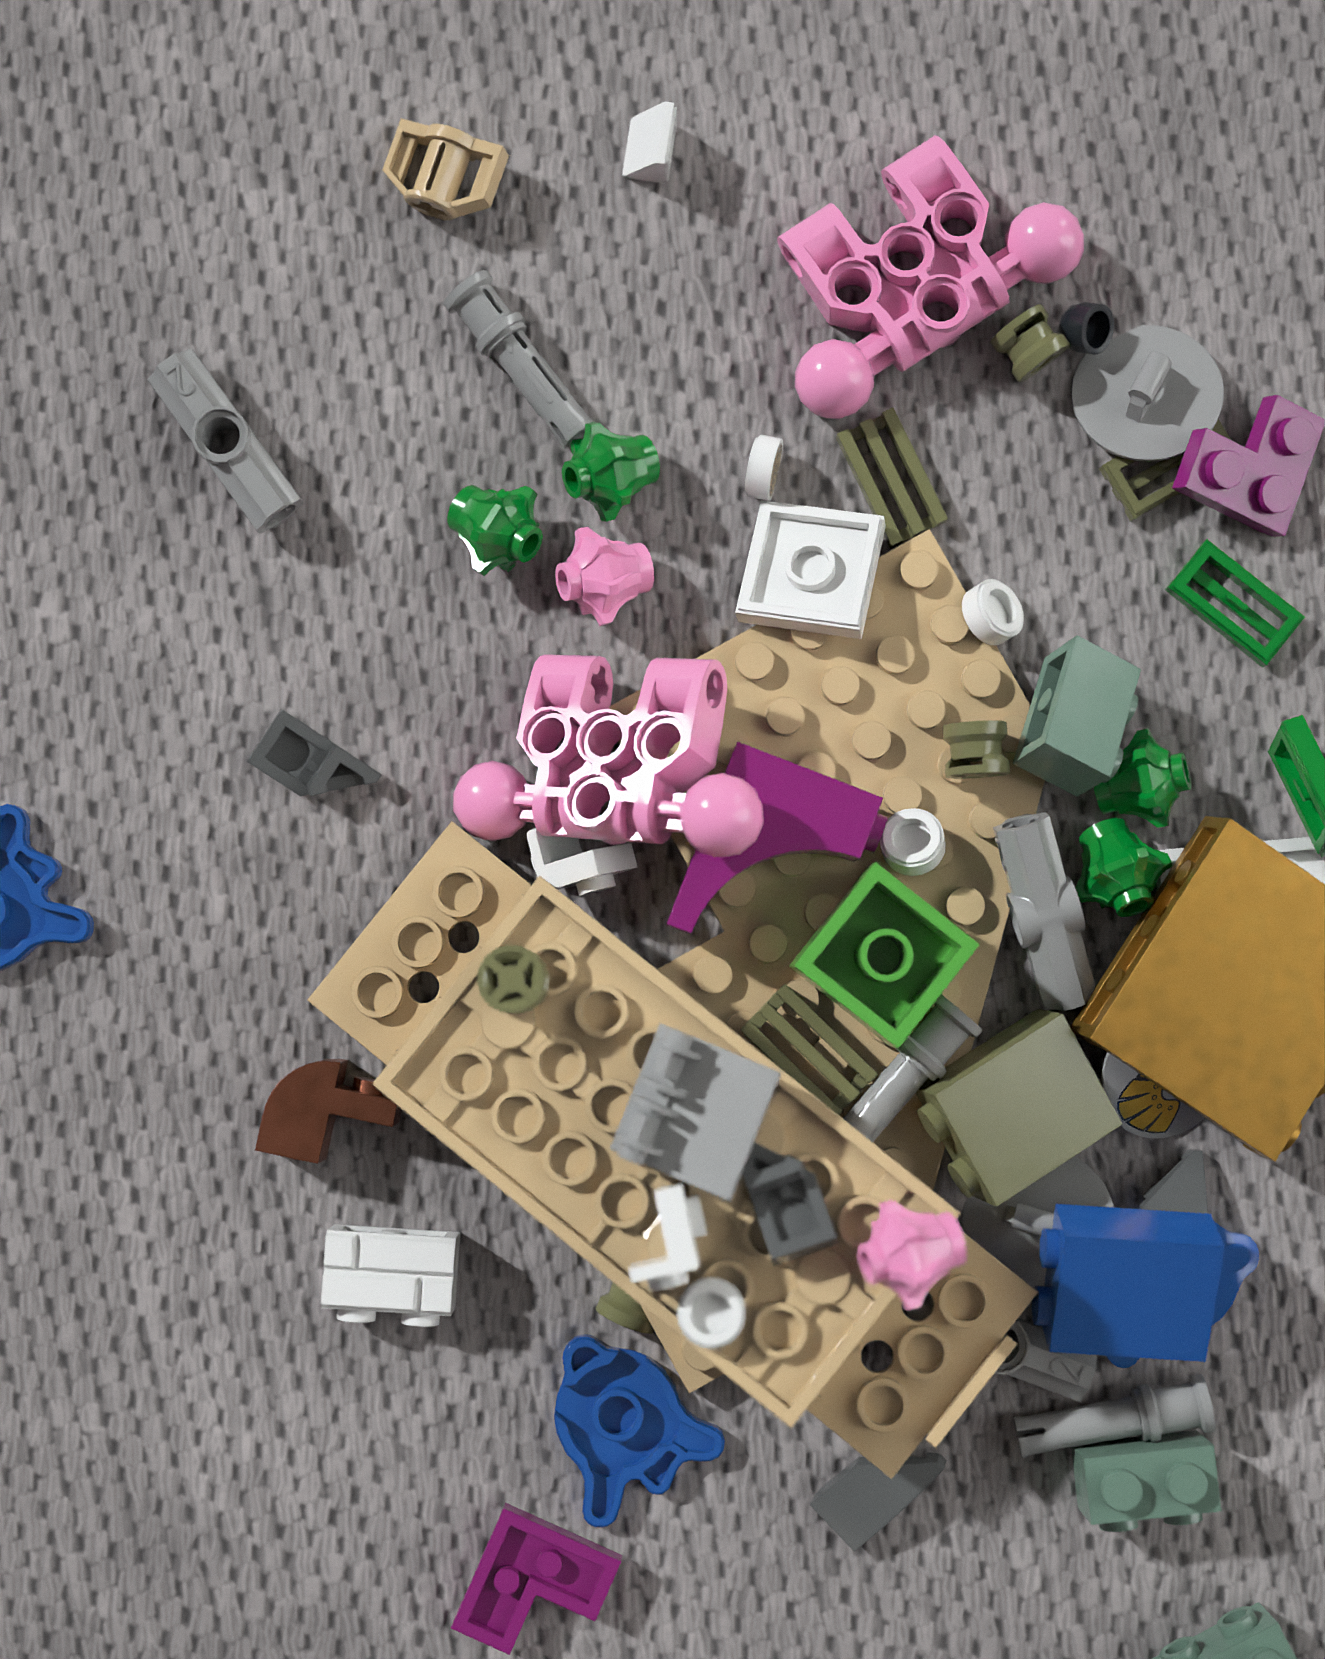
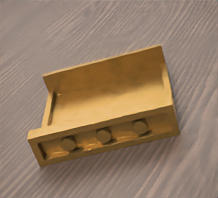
[1070,816,1325,1162]

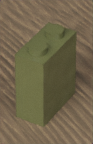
[916,1009,1123,1207]

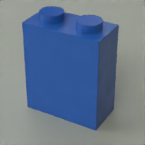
[1032,1204,1225,1362]

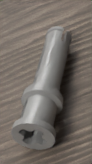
[443,270,594,449]
[843,994,983,1142]
[1013,1374,1216,1458]

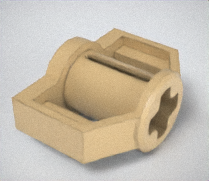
[382,118,509,220]

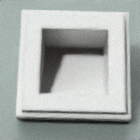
[622,102,677,184]

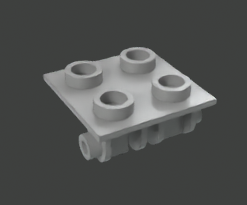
[610,1023,782,1201]

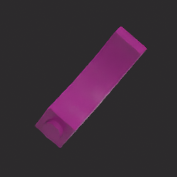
[666,741,888,934]

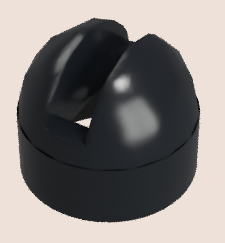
[1058,302,1114,355]

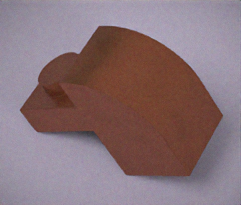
[255,1059,402,1164]

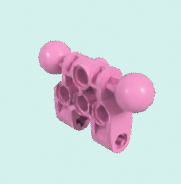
[777,135,1084,419]
[453,654,764,858]

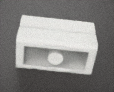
[321,1224,460,1327]

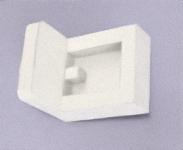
[526,828,637,896]
[628,1182,708,1291]

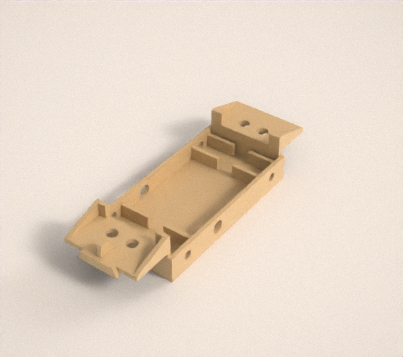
[307,821,1038,1479]

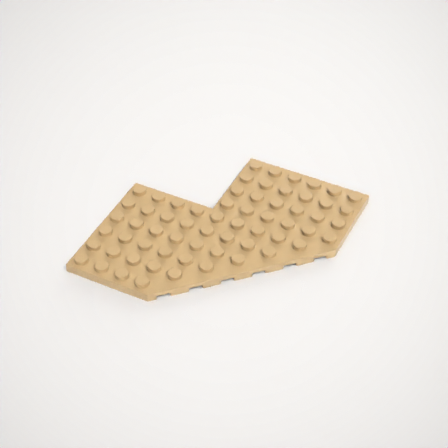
[609,529,1045,1393]

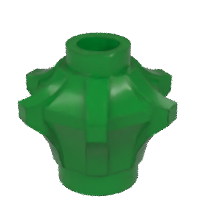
[562,422,660,522]
[447,485,543,577]
[1094,728,1191,828]
[1075,818,1173,917]

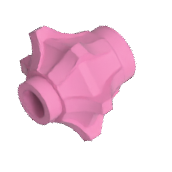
[555,527,654,626]
[858,1200,967,1310]

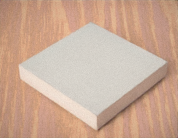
[735,500,886,639]

